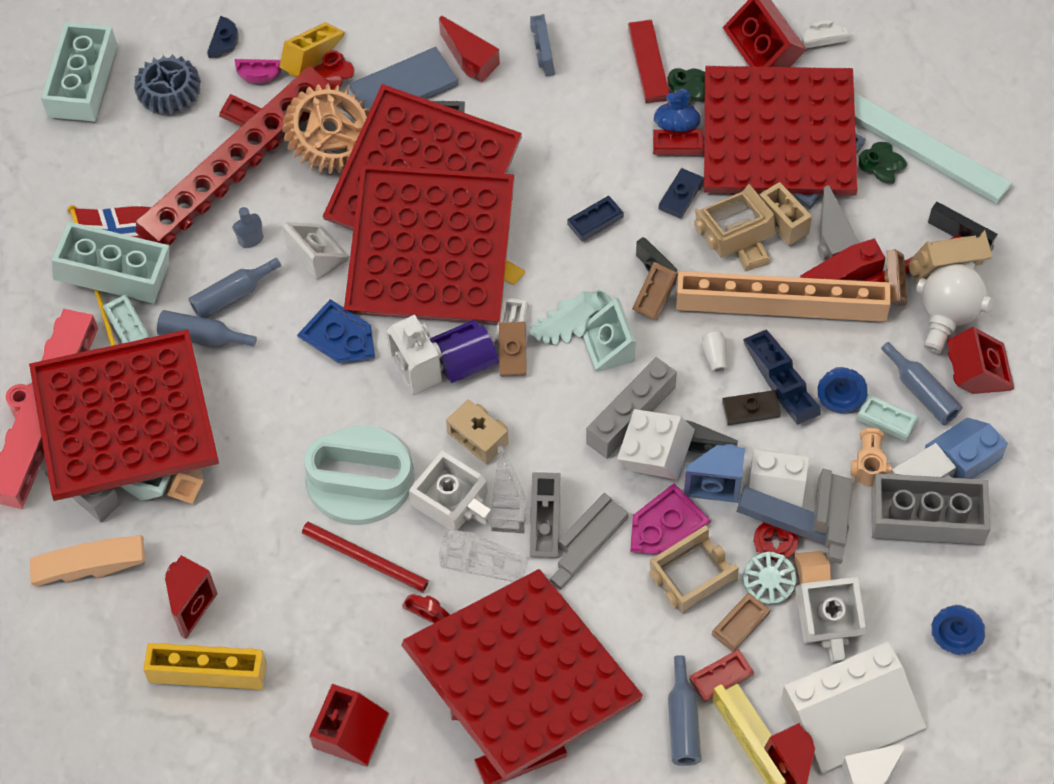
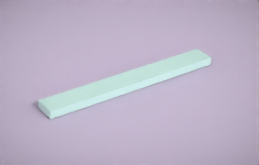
[854,92,1012,204]

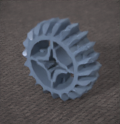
[134,54,201,116]

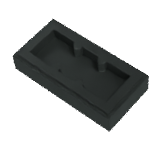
[636,237,677,286]

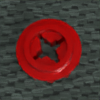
[753,522,798,563]

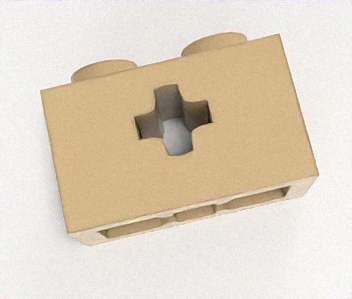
[759,182,812,246]
[446,399,509,465]

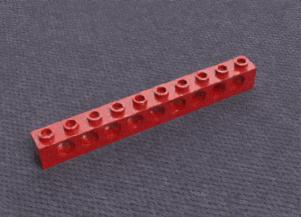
[135,65,331,246]

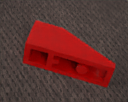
[439,15,500,82]
[800,238,886,281]

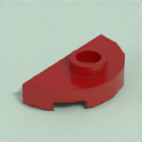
[402,594,450,624]

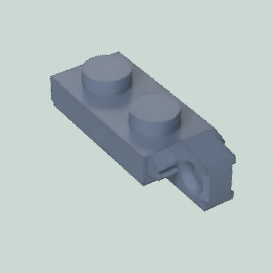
[530,14,555,77]

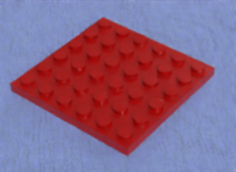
[704,66,857,196]
[323,84,522,230]
[344,164,515,324]
[29,329,219,501]
[401,569,643,780]

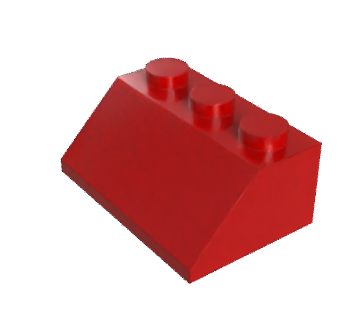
[722,0,807,67]

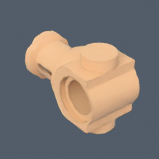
[850,428,891,487]

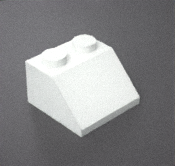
[748,450,809,507]

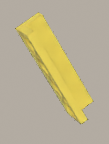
[712,684,786,784]

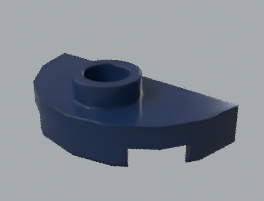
[207,16,239,58]

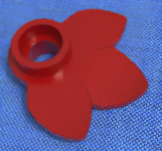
[313,50,354,90]

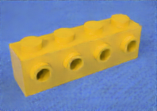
[143,643,267,690]

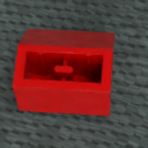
[309,684,389,767]

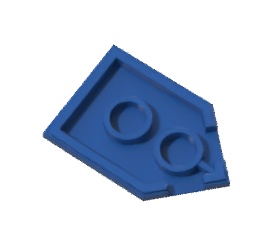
[297,299,375,363]

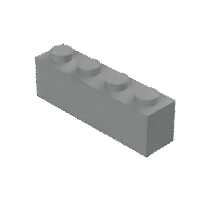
[586,357,677,459]

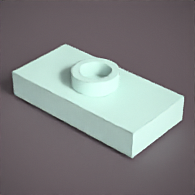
[103,294,150,343]
[856,394,918,442]

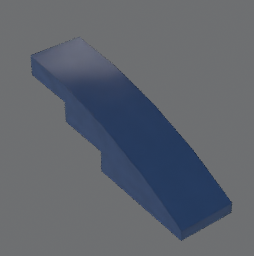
[743,329,821,425]

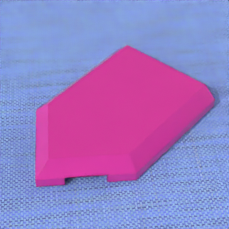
[630,483,711,554]

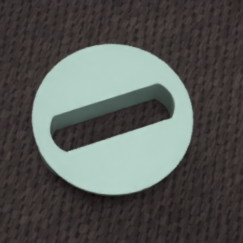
[304,426,414,525]

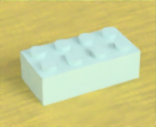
[41,22,117,122]
[52,221,169,304]

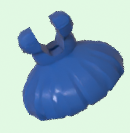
[654,89,700,132]
[817,367,868,414]
[931,605,985,655]

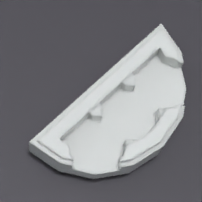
[802,21,851,48]

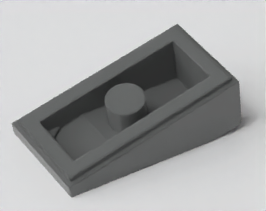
[686,420,738,453]

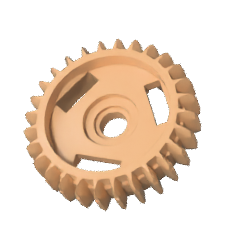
[282,84,370,175]

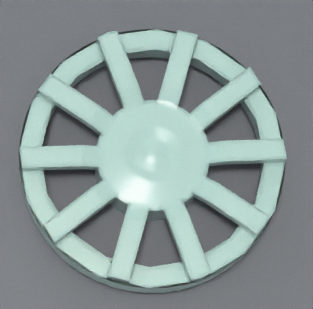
[743,552,796,605]

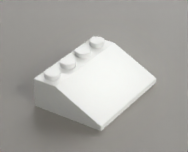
[781,642,926,775]

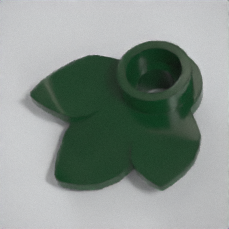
[667,68,705,104]
[859,142,907,184]

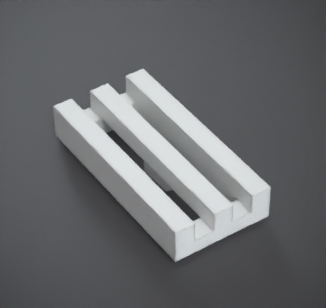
[494,298,528,347]

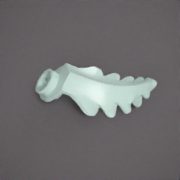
[528,290,612,345]

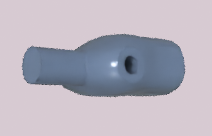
[232,207,264,248]

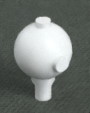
[917,262,993,354]

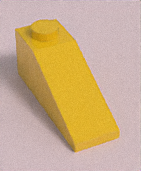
[279,22,345,77]

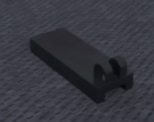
[928,201,998,251]

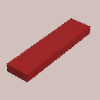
[628,19,669,103]

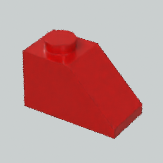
[764,723,815,784]

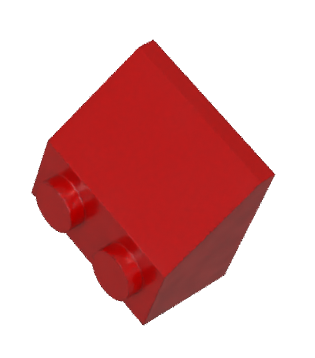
[947,327,1014,394]
[165,555,218,639]

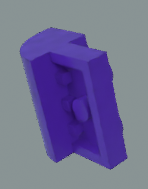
[429,320,499,383]

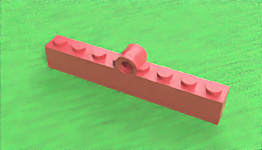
[0,308,98,509]

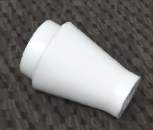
[701,331,727,373]

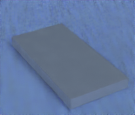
[349,47,458,109]

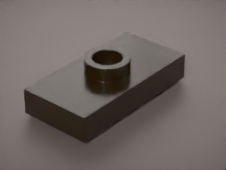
[722,390,781,426]

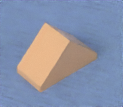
[794,550,831,585]

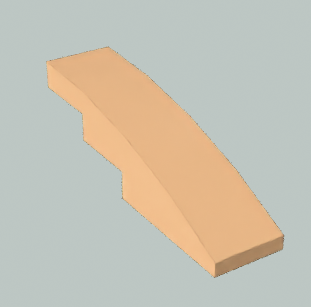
[30,535,145,587]

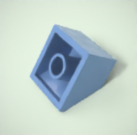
[925,418,1008,479]
[684,444,745,503]

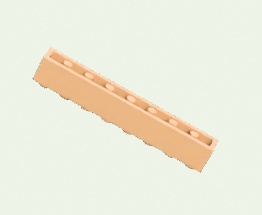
[676,271,890,322]

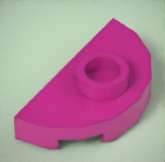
[235,59,282,84]

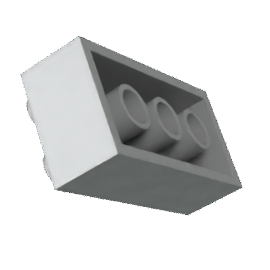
[871,473,990,545]

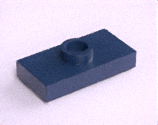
[658,168,704,219]
[567,195,624,241]

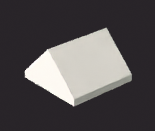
[283,222,348,280]

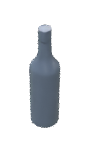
[188,257,281,318]
[157,310,257,347]
[881,342,962,425]
[668,655,701,766]

